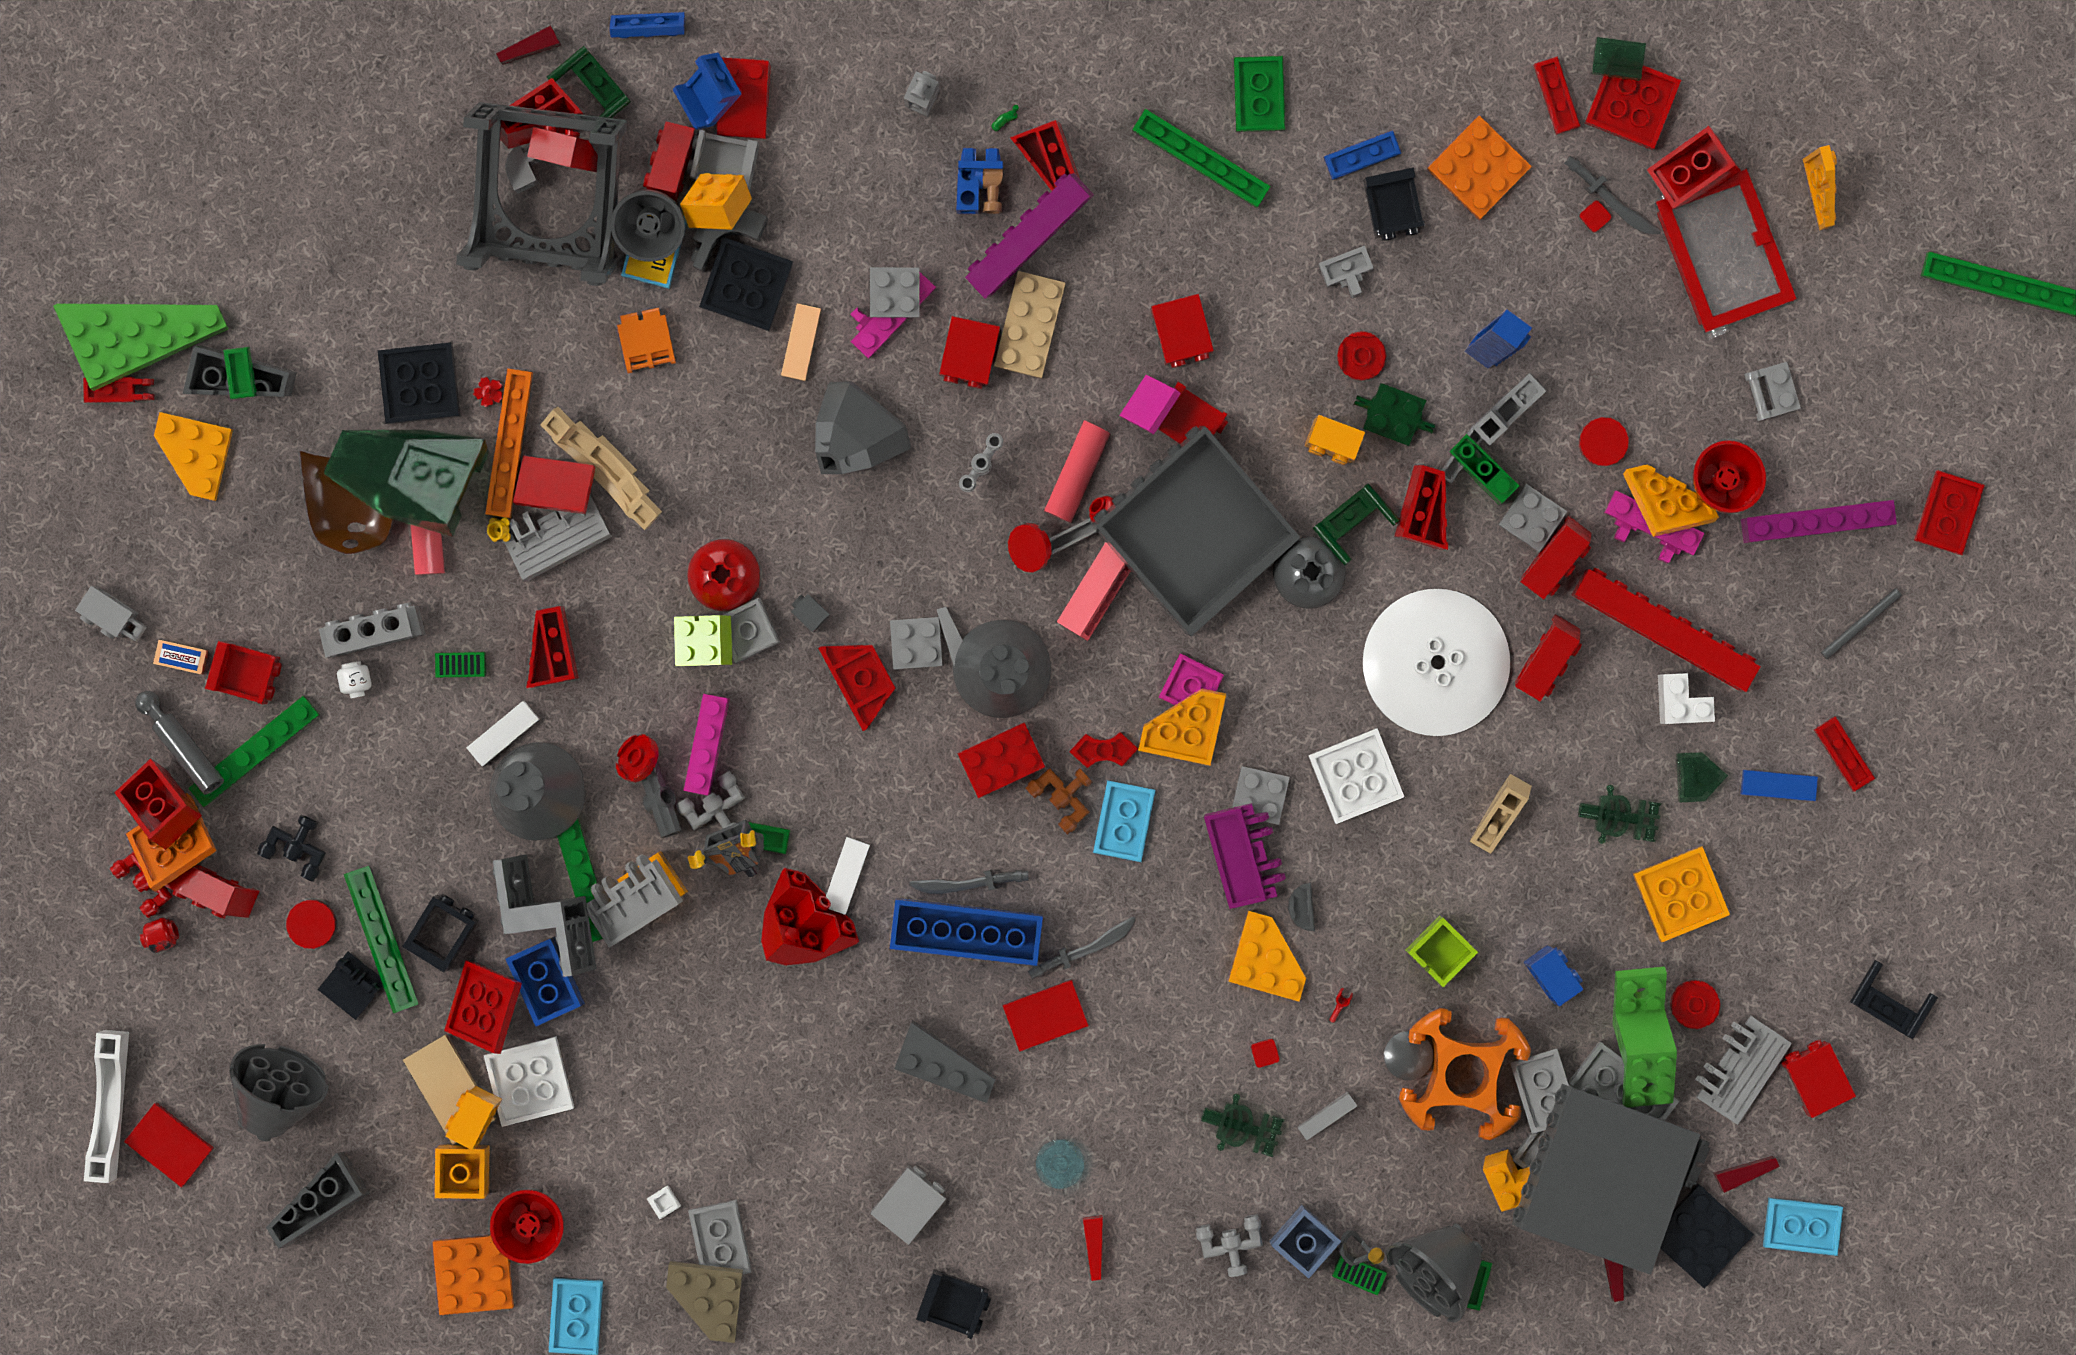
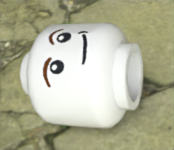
[337,661,371,698]

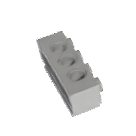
[319,602,426,658]

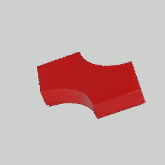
[1069,732,1138,768]

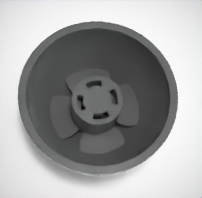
[611,189,685,262]
[1273,536,1346,609]

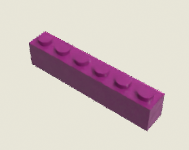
[965,173,1094,299]
[1741,500,1897,543]

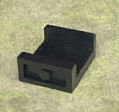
[1363,167,1426,241]
[916,1269,992,1339]

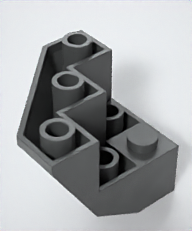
[815,381,911,474]

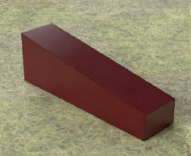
[496,25,562,65]
[1713,1156,1780,1193]
[1604,1259,1624,1302]

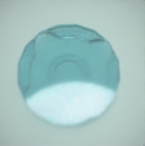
[1035,1139,1084,1189]

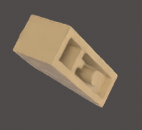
[1470,774,1532,854]

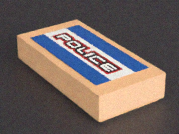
[153,640,209,674]

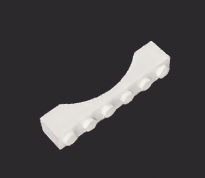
[84,1030,129,1183]

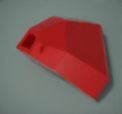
[761,868,859,966]

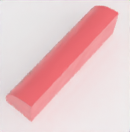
[1044,420,1110,523]
[406,475,445,576]
[1057,542,1131,641]

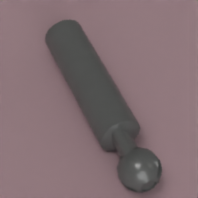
[135,691,224,795]

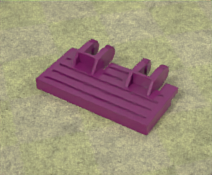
[1204,803,1286,909]

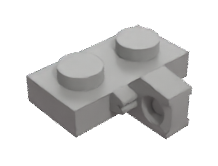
[1318,246,1374,298]

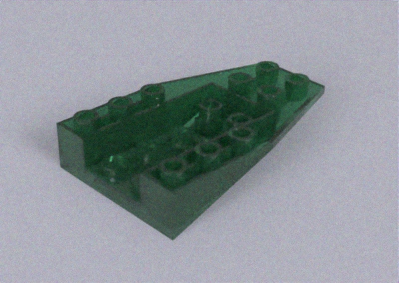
[324,430,489,537]

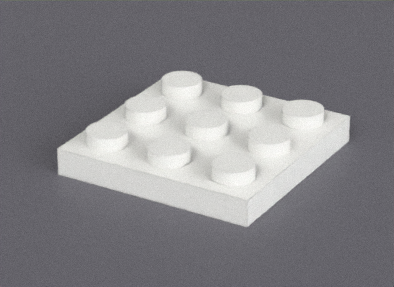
[1308,728,1404,824]
[484,1036,575,1127]

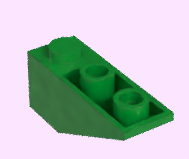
[1449,434,1519,505]

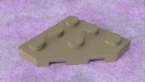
[666,1261,743,1343]

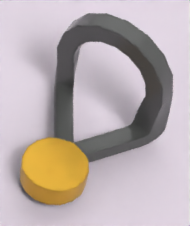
[1339,1230,1385,1266]

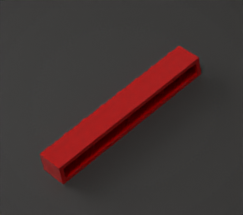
[1571,568,1761,692]

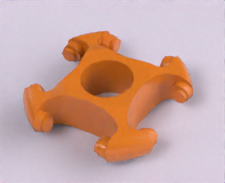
[1399,1008,1531,1141]

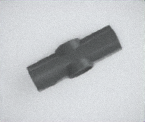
[642,762,681,838]

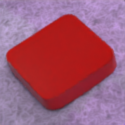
[1579,200,1611,232]
[1251,1039,1280,1068]

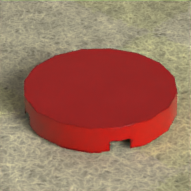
[1337,331,1386,381]
[1579,417,1629,466]
[1008,523,1052,573]
[616,734,659,783]
[286,900,337,949]
[1670,980,1721,1029]

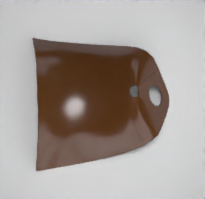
[300,451,405,554]

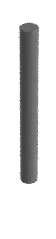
[1821,588,1902,659]

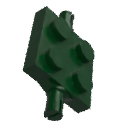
[1354,383,1435,446]

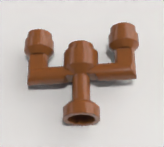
[1025,768,1093,835]

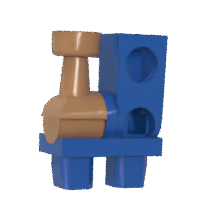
[956,148,1003,214]

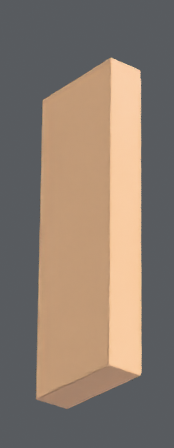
[781,303,821,381]

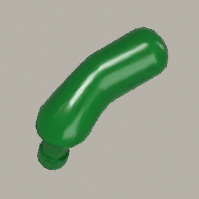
[991,105,1019,132]

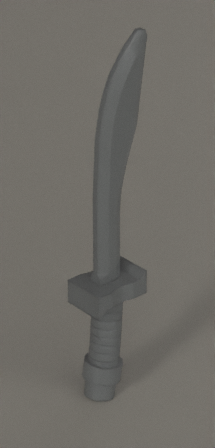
[1564,156,1661,234]
[909,869,1029,894]
[1028,917,1135,980]

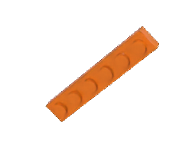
[485,368,533,518]

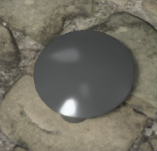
[1384,1031,1433,1080]

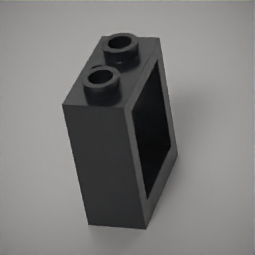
[402,894,479,973]

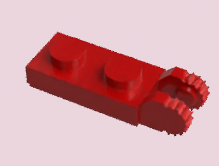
[83,377,154,403]

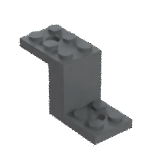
[493,854,596,977]

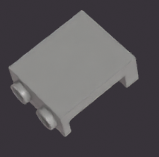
[687,130,760,192]
[870,1165,946,1245]

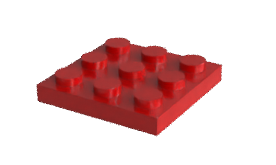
[1584,53,1681,150]
[444,960,522,1054]

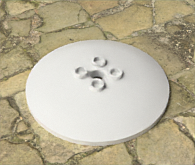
[1363,589,1510,736]

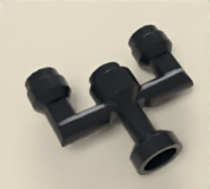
[257,815,326,882]

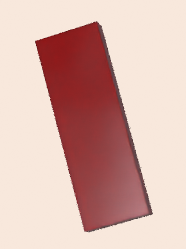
[1533,56,1580,135]
[1813,716,1875,792]

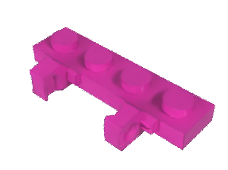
[851,272,936,359]
[1604,491,1704,564]

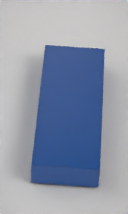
[1323,130,1401,180]
[1741,770,1818,801]

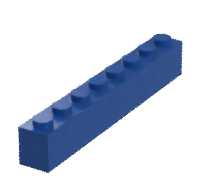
[1464,310,1532,369]

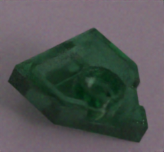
[1676,752,1728,803]

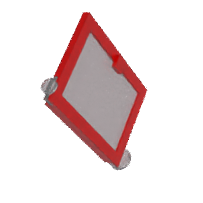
[1655,169,1797,340]

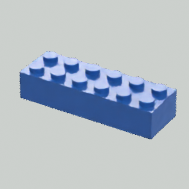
[890,898,1043,966]

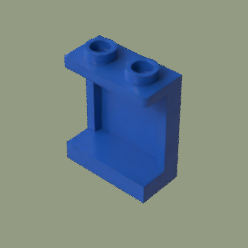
[673,52,741,130]

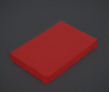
[513,456,596,514]
[1914,470,1985,556]
[1002,979,1089,1052]
[124,1102,214,1188]

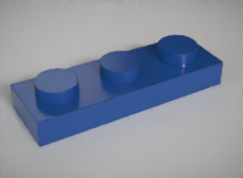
[610,12,685,38]

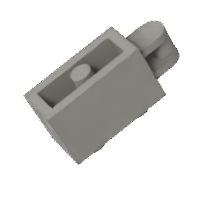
[904,71,940,117]
[75,586,147,642]

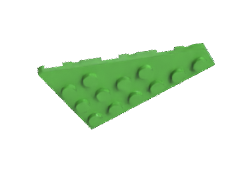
[53,304,229,391]

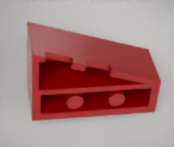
[500,78,583,149]
[526,606,579,688]

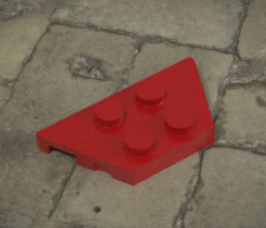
[818,645,896,731]

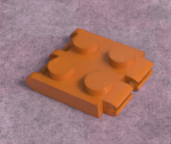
[617,308,676,374]

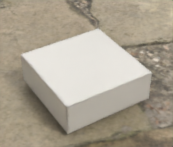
[647,1185,681,1219]

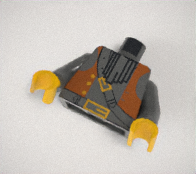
[688,820,764,877]

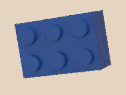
[505,936,585,1026]

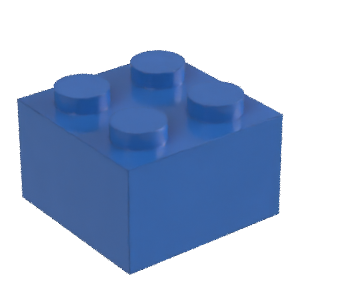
[1524,945,1584,1007]

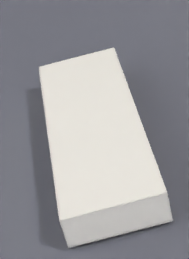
[466,701,540,767]
[826,837,870,915]

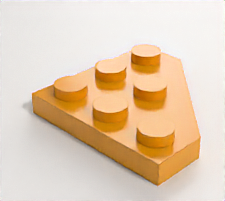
[1803,145,1837,231]
[154,412,233,501]
[1623,464,1719,537]
[1138,689,1226,766]
[1228,910,1306,1002]

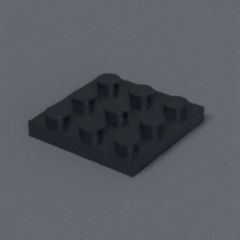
[699,237,794,332]
[377,342,460,424]
[1660,1184,1754,1289]

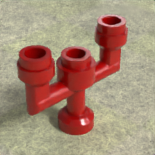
[110,852,173,918]

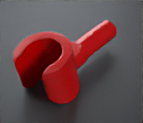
[1329,988,1353,1023]

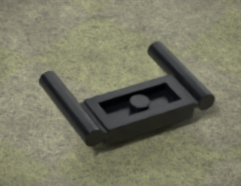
[1850,960,1938,1040]

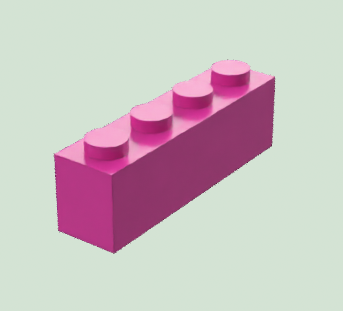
[683,694,730,796]

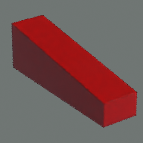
[1083,1215,1103,1281]

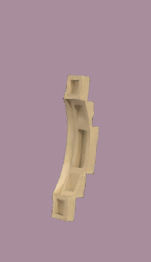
[541,407,662,530]

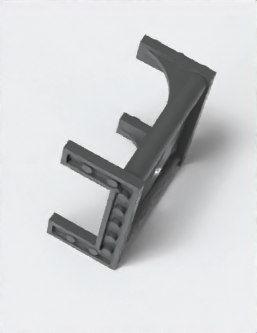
[456,102,628,286]

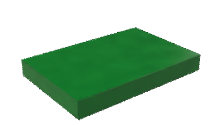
[1234,56,1285,132]

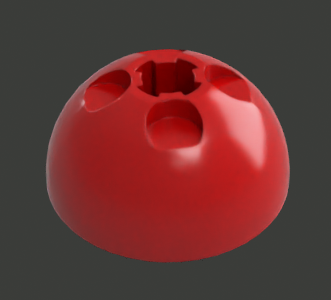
[1693,440,1766,513]
[687,539,760,612]
[490,1190,564,1264]

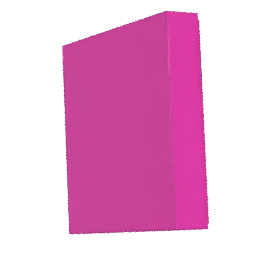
[1119,375,1181,435]
[1159,653,1224,705]

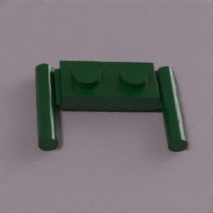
[547,46,631,118]
[1313,483,1400,566]

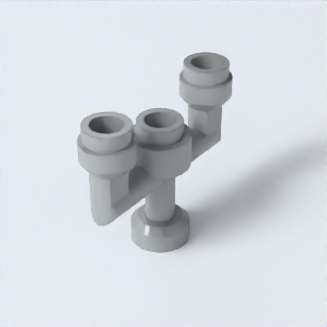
[959,433,1003,492]
[676,771,745,831]
[1196,1214,1263,1277]

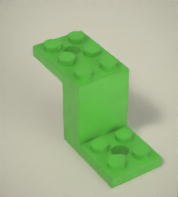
[1613,966,1677,1107]

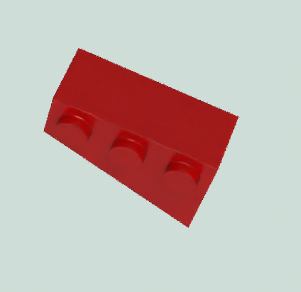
[1010,120,1080,191]
[643,121,695,203]
[1394,465,1448,550]
[1520,515,1592,600]
[1515,614,1582,702]
[165,864,260,919]

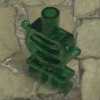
[1578,785,1662,844]
[1201,1094,1285,1157]

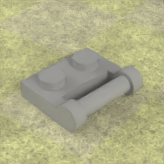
[1744,362,1801,421]

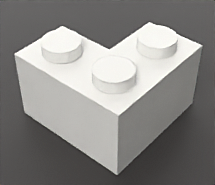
[1658,673,1715,724]

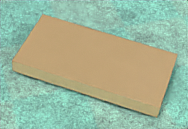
[994,271,1066,379]
[403,1034,497,1145]

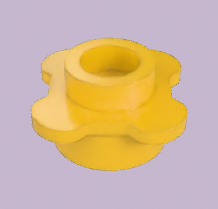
[487,517,511,542]

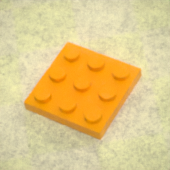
[1633,846,1730,942]

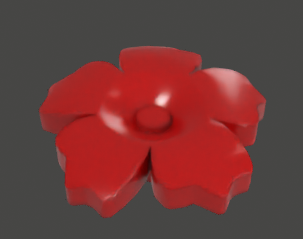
[473,377,503,407]

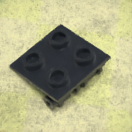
[317,951,383,1020]

